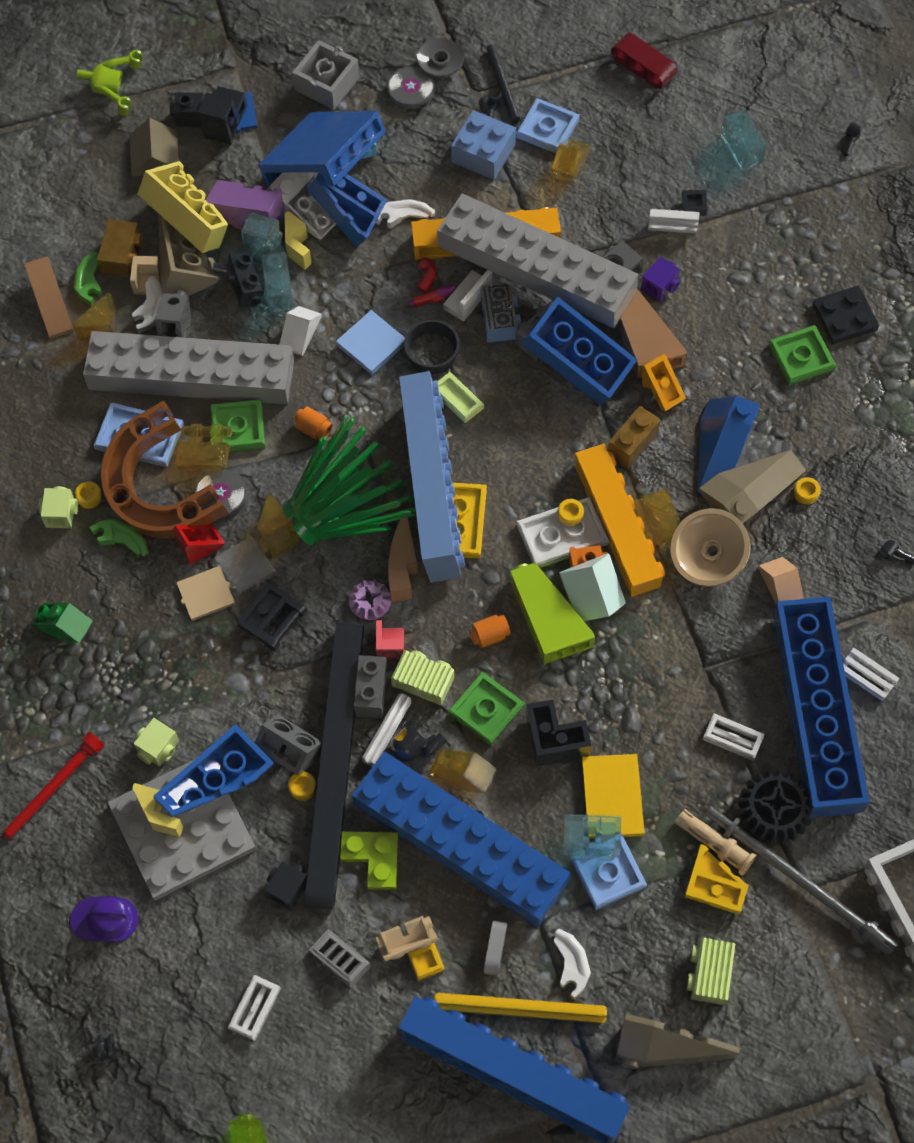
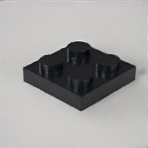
[812,285,879,345]

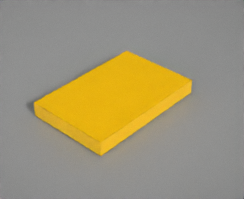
[453,483,487,559]
[582,754,645,839]

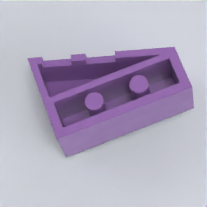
[206,180,285,240]

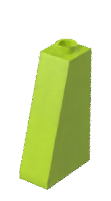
[510,563,595,664]

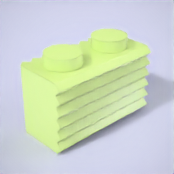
[391,650,454,706]
[687,937,735,1006]

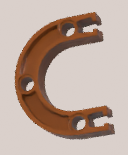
[101,401,229,539]

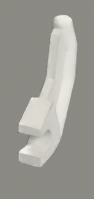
[376,199,435,229]
[132,276,164,333]
[553,929,591,1000]

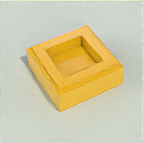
[408,943,445,981]

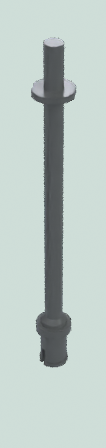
[705,806,899,957]

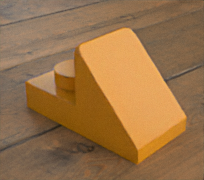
[642,354,686,411]

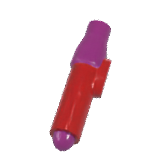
[409,285,456,307]

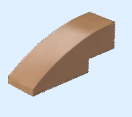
[24,256,74,339]
[388,517,418,603]

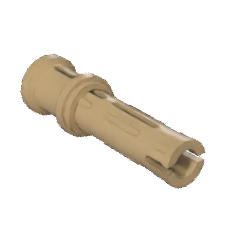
[675,809,757,876]

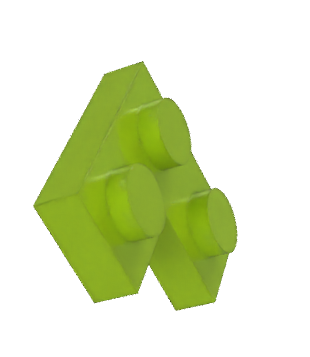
[341,832,398,890]

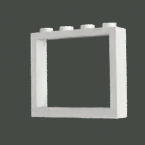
[864,839,914,963]

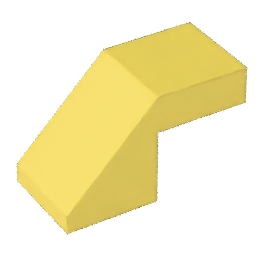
[285,211,312,270]
[132,783,183,838]

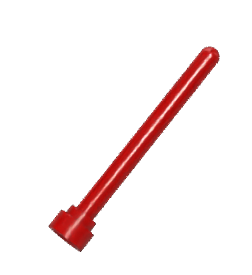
[3,731,105,839]

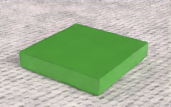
[768,325,836,385]
[210,399,266,453]
[448,672,525,746]

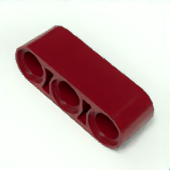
[611,33,678,89]

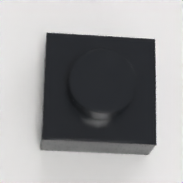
[681,190,707,216]

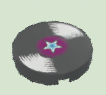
[388,67,434,109]
[195,469,247,519]

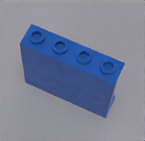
[258,111,386,186]

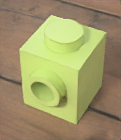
[39,486,78,529]
[134,718,179,767]

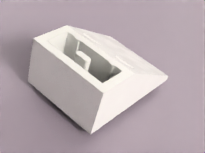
[265,173,336,240]

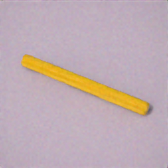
[434,993,607,1023]

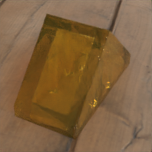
[72,292,116,340]

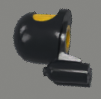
[390,721,447,762]

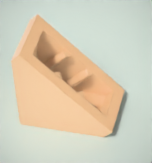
[758,557,804,604]

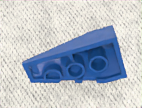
[697,396,760,496]
[153,724,274,818]

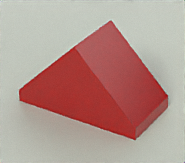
[173,524,225,564]

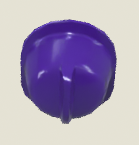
[70,896,138,942]

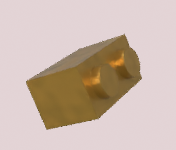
[97,219,143,277]
[608,406,661,470]

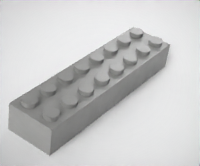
[437,194,638,328]
[83,331,294,405]

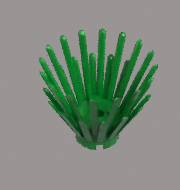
[282,414,416,546]

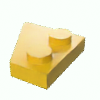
[685,844,748,915]

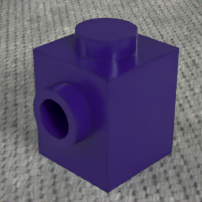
[641,256,680,302]

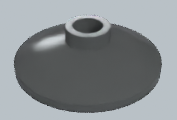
[417,38,464,77]

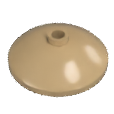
[671,509,751,587]

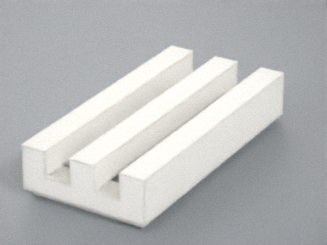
[648,209,699,234]
[843,648,899,701]
[703,713,765,761]
[228,975,281,1041]

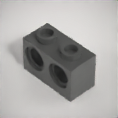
[354,655,387,719]
[255,714,322,775]

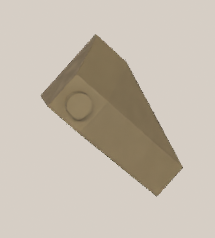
[158,213,219,296]
[698,450,806,524]
[615,1014,740,1069]

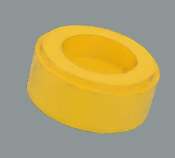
[793,477,821,505]
[75,481,102,509]
[558,499,584,526]
[288,771,316,801]

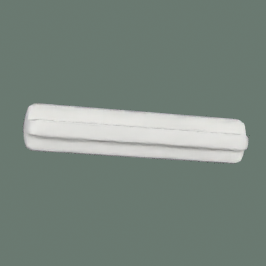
[362,693,411,767]

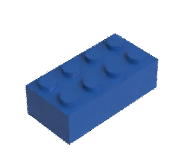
[521,297,637,405]

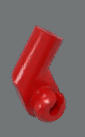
[416,257,437,293]

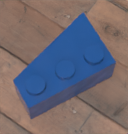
[306,173,387,248]

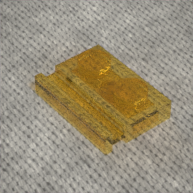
[633,489,681,546]

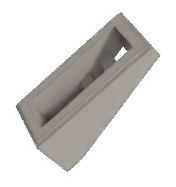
[309,929,370,988]

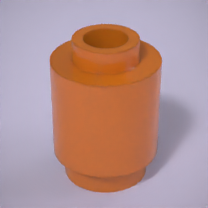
[294,407,333,441]
[469,615,511,648]

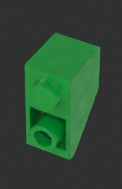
[30,603,93,643]

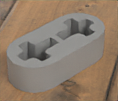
[484,920,507,976]

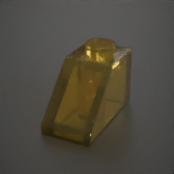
[551,139,593,181]
[257,493,300,559]
[429,749,497,793]

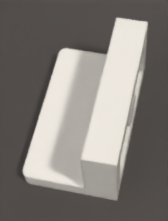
[443,270,492,322]

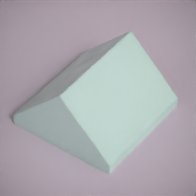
[559,553,626,621]

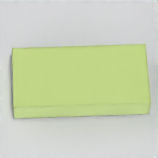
[437,372,484,423]

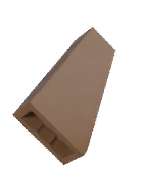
[617,289,687,379]

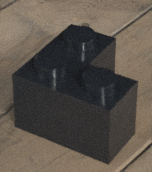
[197,86,248,145]
[526,699,592,766]

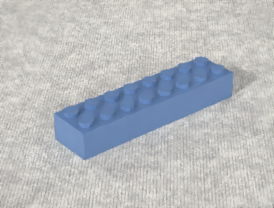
[399,371,465,583]

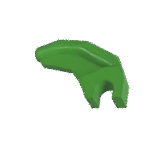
[74,251,102,306]
[90,519,149,556]

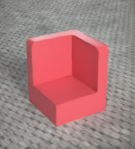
[376,620,404,660]

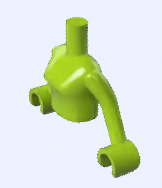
[76,50,143,116]

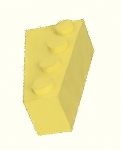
[138,161,228,253]

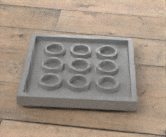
[108,759,256,901]

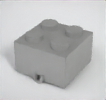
[292,40,359,110]

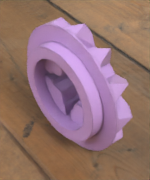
[349,579,391,620]

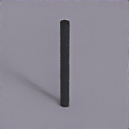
[486,44,521,124]

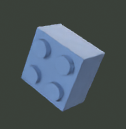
[451,110,516,180]

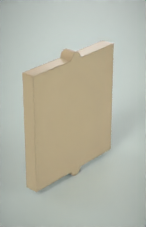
[176,566,235,621]

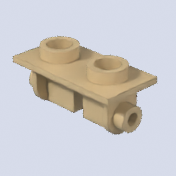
[376,916,438,961]

